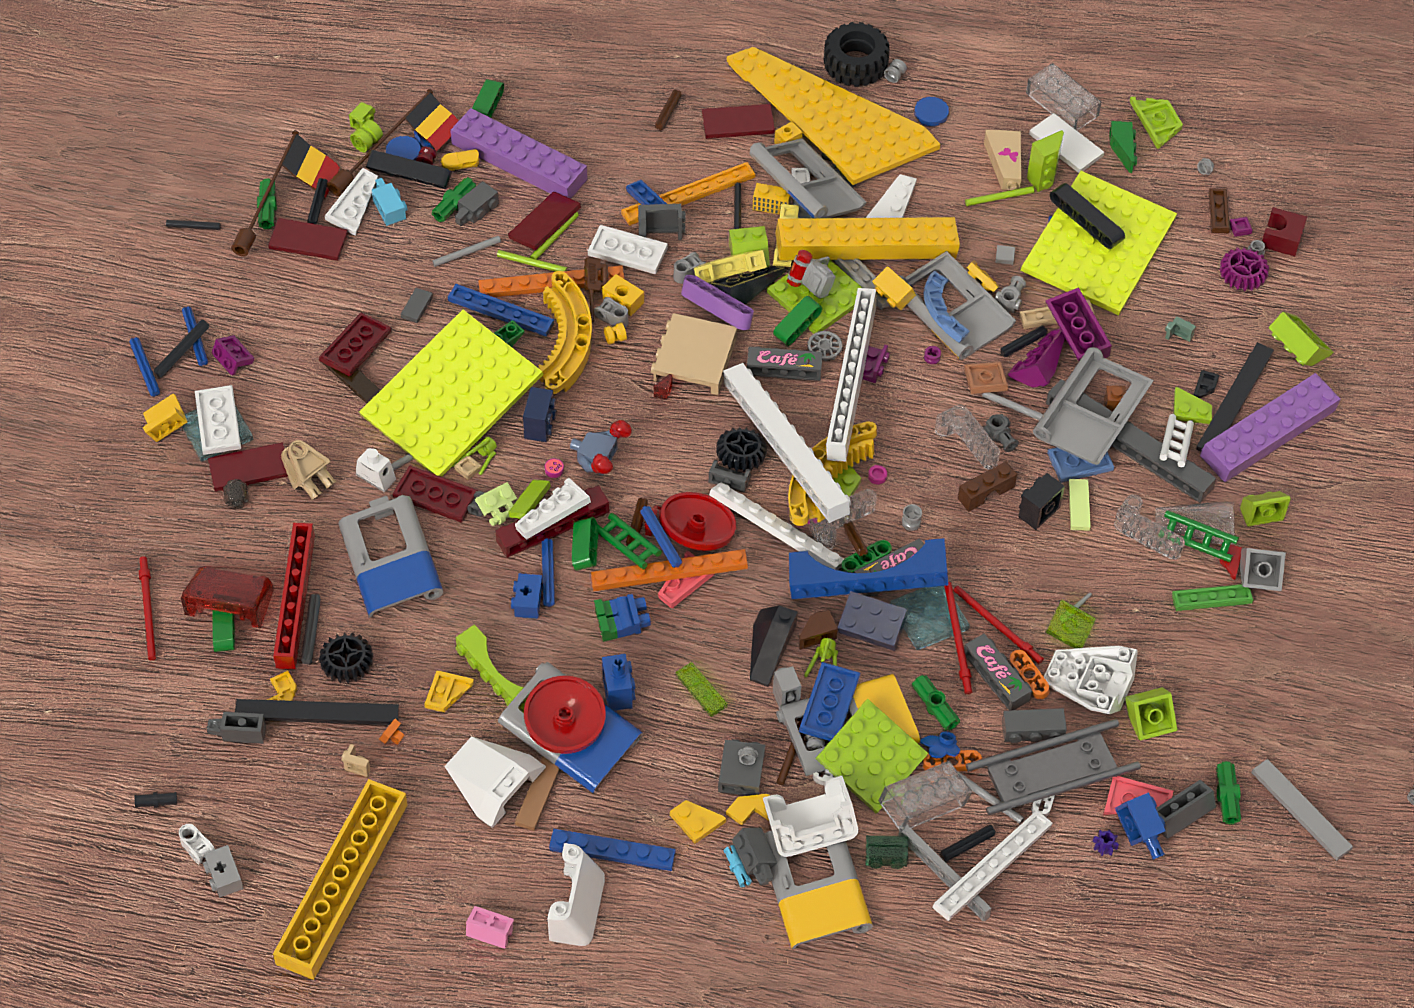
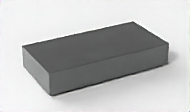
[401,288,433,323]

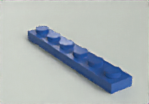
[447,284,554,337]
[549,829,676,871]

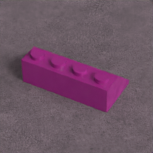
[1045,287,1112,361]

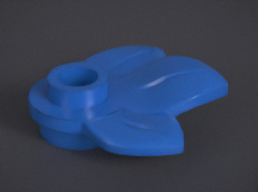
[920,731,960,758]

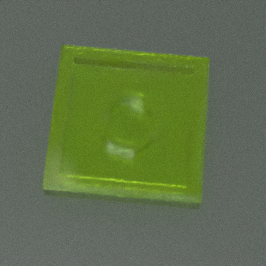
[1045,600,1096,649]

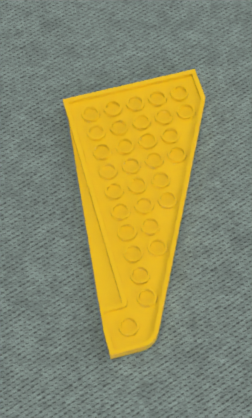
[727,47,941,185]

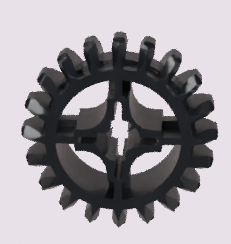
[716,427,767,472]
[319,632,374,684]

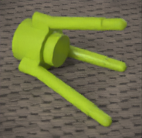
[452,437,497,475]
[804,638,838,677]

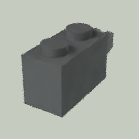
[455,181,499,226]
[207,712,267,744]
[732,828,777,885]

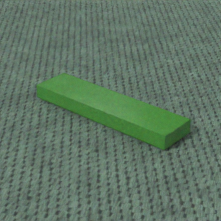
[1172,584,1253,611]

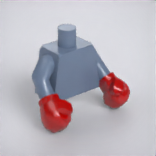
[570,420,632,475]

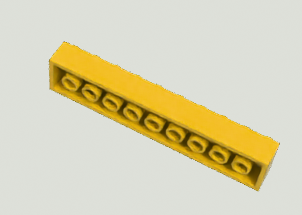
[775,217,960,260]
[273,779,408,980]

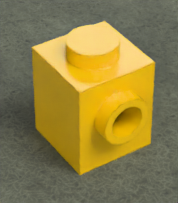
[774,121,802,144]

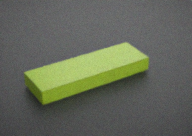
[508,480,551,519]

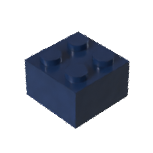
[523,387,557,442]

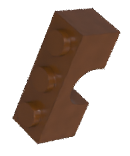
[958,461,1017,512]

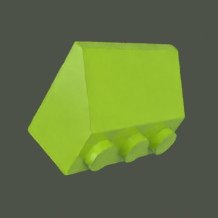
[1027,130,1064,192]
[1268,312,1334,366]

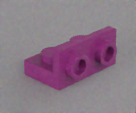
[212,335,254,375]
[862,344,890,383]

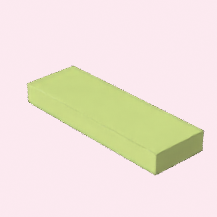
[1068,479,1090,531]

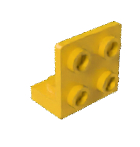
[143,394,188,442]

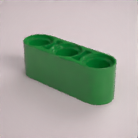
[472,79,504,118]
[773,296,823,346]
[572,517,598,570]
[841,540,892,573]
[212,599,235,652]

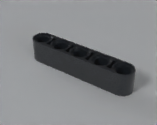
[366,150,452,189]
[1049,183,1125,249]

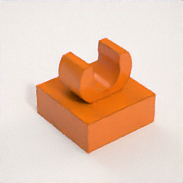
[379,719,405,745]

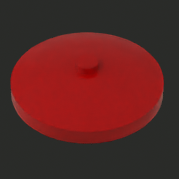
[659,492,736,551]
[524,676,606,754]

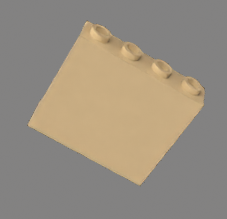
[651,313,737,395]

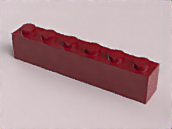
[495,485,610,558]

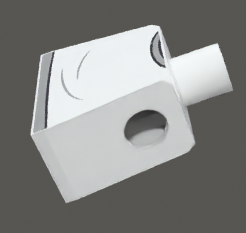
[356,448,396,492]

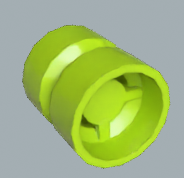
[350,120,383,153]

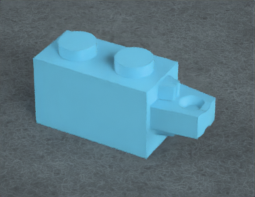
[372,178,408,226]

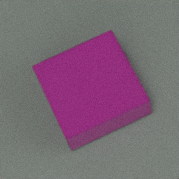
[1229,217,1253,237]

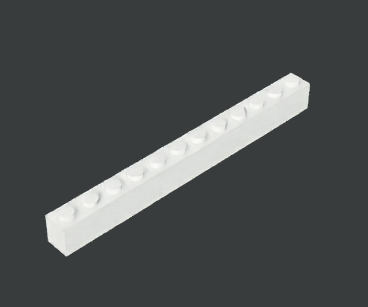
[826,288,877,462]
[723,363,851,523]

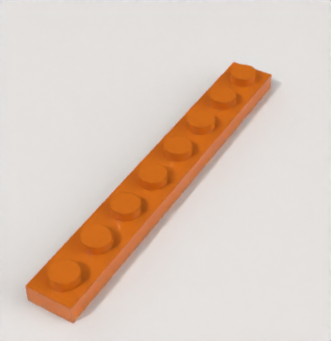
[478,265,624,297]
[591,549,748,592]

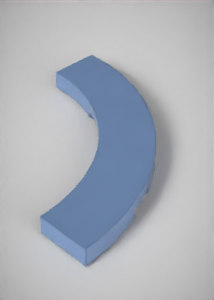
[924,271,970,343]

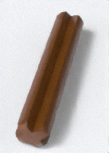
[655,89,681,130]
[626,498,648,546]
[843,521,868,556]

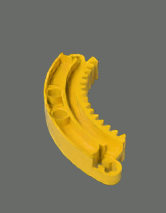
[538,271,592,394]
[788,421,877,526]

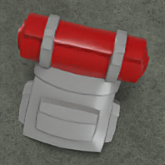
[787,250,836,298]

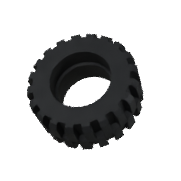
[824,22,890,87]

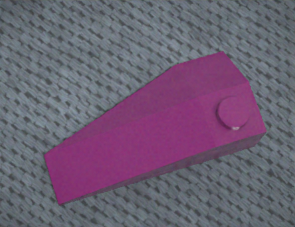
[1008,328,1065,388]

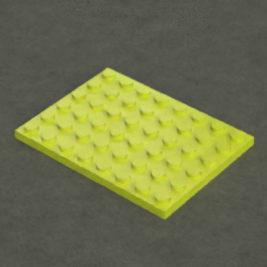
[1021,171,1177,315]
[359,310,543,477]

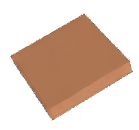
[964,362,1008,394]

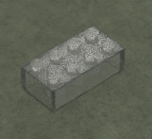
[1026,63,1101,131]
[878,761,973,832]

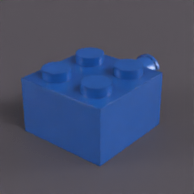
[602,654,636,711]
[1115,792,1166,860]

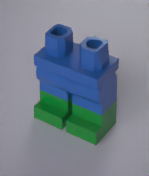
[594,594,651,642]

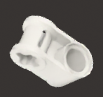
[179,824,215,865]

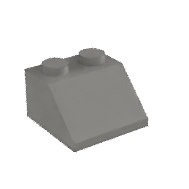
[1240,548,1286,591]

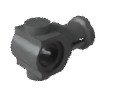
[982,414,1019,452]

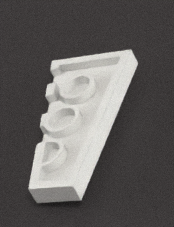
[325,168,378,236]
[866,174,917,218]
[515,478,591,540]

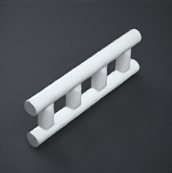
[1160,414,1194,467]

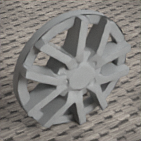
[808,331,842,361]

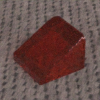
[654,374,673,400]

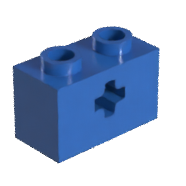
[511,573,543,619]

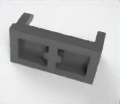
[708,460,751,493]

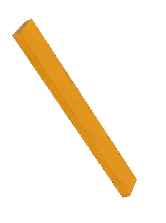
[621,162,755,226]

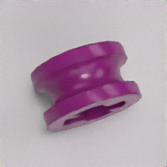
[924,346,941,365]

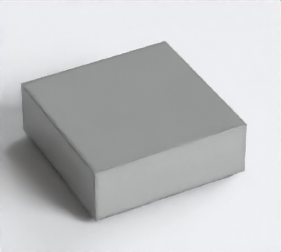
[995,245,1015,265]
[369,496,394,520]

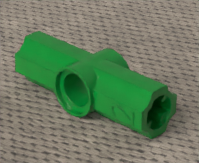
[432,177,476,223]
[257,178,277,229]
[912,675,960,731]
[1216,761,1241,825]

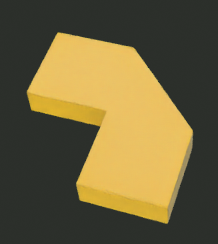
[266,671,297,701]
[726,794,770,825]

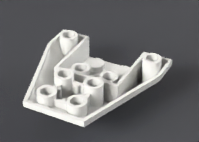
[1044,646,1138,714]
[445,736,546,828]

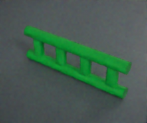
[1158,510,1239,562]
[598,513,662,569]

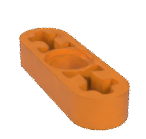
[1010,650,1050,699]
[922,750,982,773]

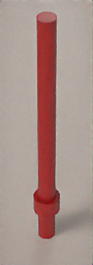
[138,556,156,660]
[944,582,973,694]
[953,585,1044,664]

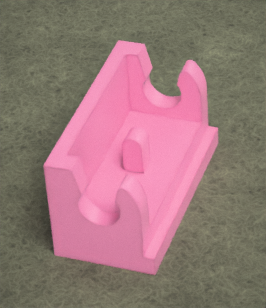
[466,906,514,949]

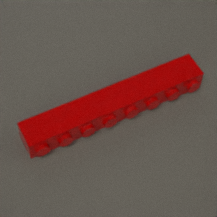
[273,523,315,669]

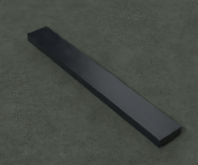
[1196,342,1274,452]
[235,699,399,725]

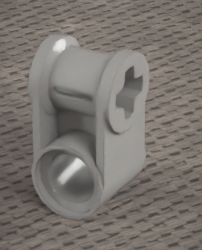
[673,252,706,284]
[594,297,629,328]

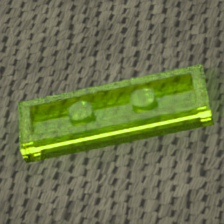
[676,662,727,717]

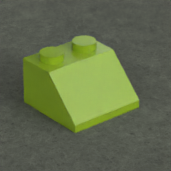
[729,226,770,267]
[1240,491,1291,527]
[1125,687,1178,740]

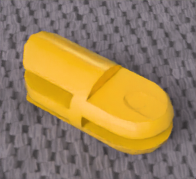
[441,149,479,171]

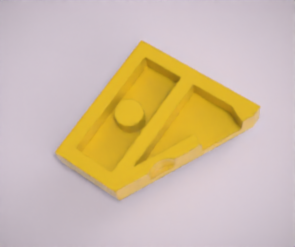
[967,260,999,292]
[425,671,474,712]
[670,800,726,844]

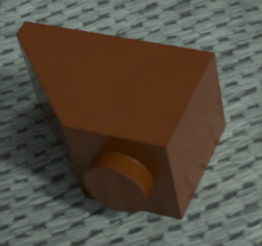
[799,610,838,650]

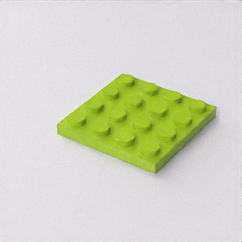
[767,260,862,334]
[815,699,928,813]

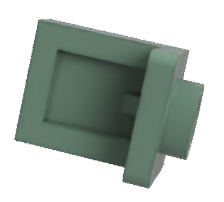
[1165,316,1196,342]

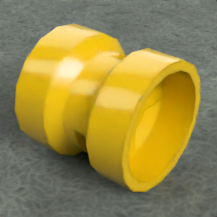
[604,322,627,345]

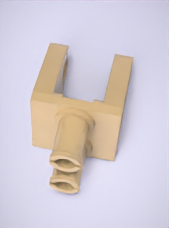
[281,440,336,500]

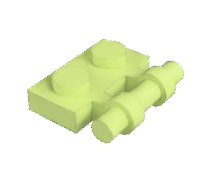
[475,482,517,526]

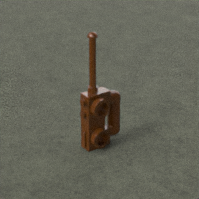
[584,257,608,323]

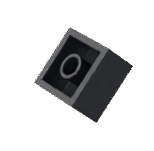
[1018,473,1065,530]

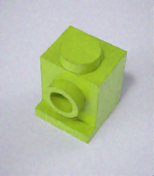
[349,102,376,130]

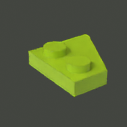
[1173,387,1212,424]

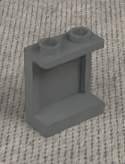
[638,204,686,240]
[718,739,765,796]

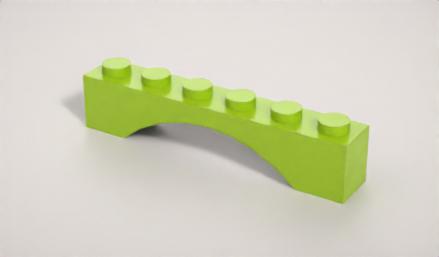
[455,624,528,713]

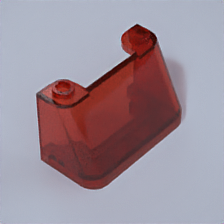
[181,566,274,629]

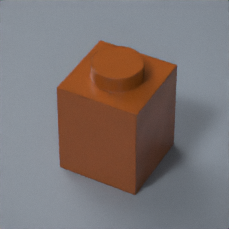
[1104,386,1126,412]

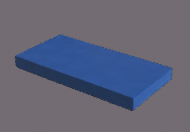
[799,662,860,741]

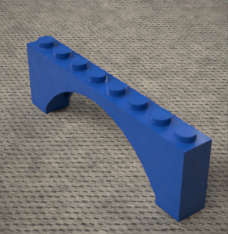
[789,538,949,599]

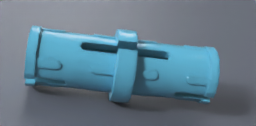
[724,845,752,887]

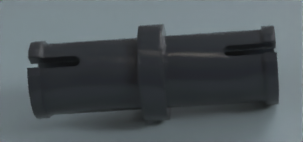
[134,791,177,808]

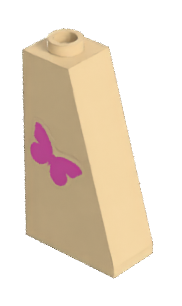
[984,130,1021,190]

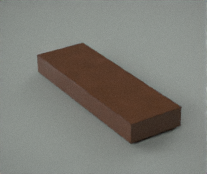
[1208,188,1230,234]

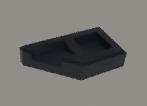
[1193,370,1219,398]

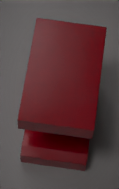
[1262,207,1307,257]

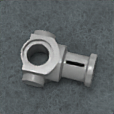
[995,276,1026,313]

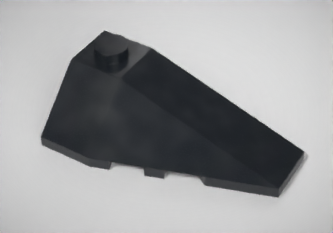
[708,266,786,304]
[750,605,798,687]

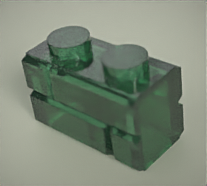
[865,835,908,869]

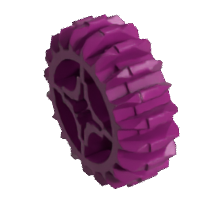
[1219,247,1269,292]

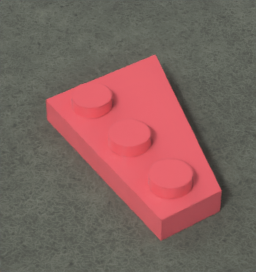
[658,550,715,608]
[1103,776,1174,815]

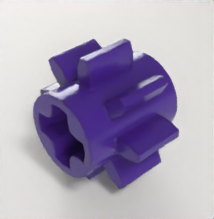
[1092,830,1119,856]

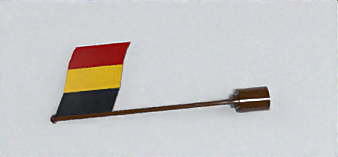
[327,89,459,196]
[231,130,340,256]

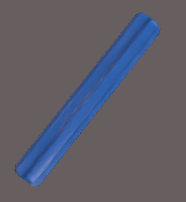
[182,306,208,366]
[129,337,160,397]
[640,506,682,568]
[542,538,555,607]

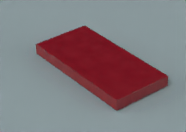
[702,104,775,139]
[508,191,581,251]
[268,218,348,261]
[319,312,392,377]
[208,442,288,492]
[392,465,478,523]

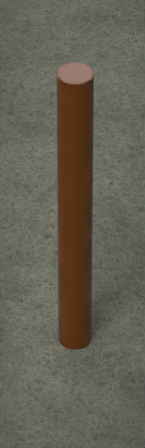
[776,717,803,785]

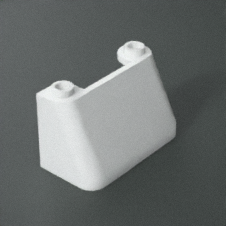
[763,776,858,857]
[547,843,605,946]

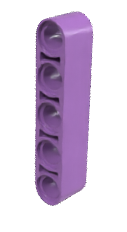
[681,275,754,330]

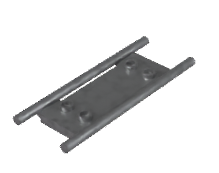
[966,719,1141,815]

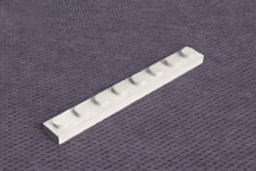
[709,482,844,570]
[932,810,1053,921]

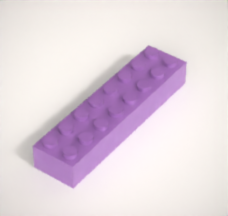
[451,108,587,199]
[1200,373,1341,482]

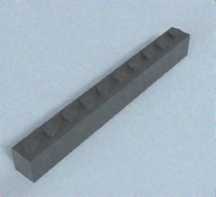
[1046,379,1216,503]

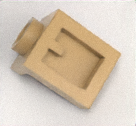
[342,744,370,777]

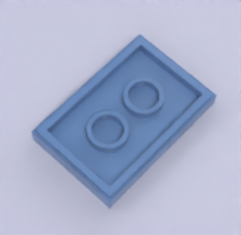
[1047,447,1114,483]

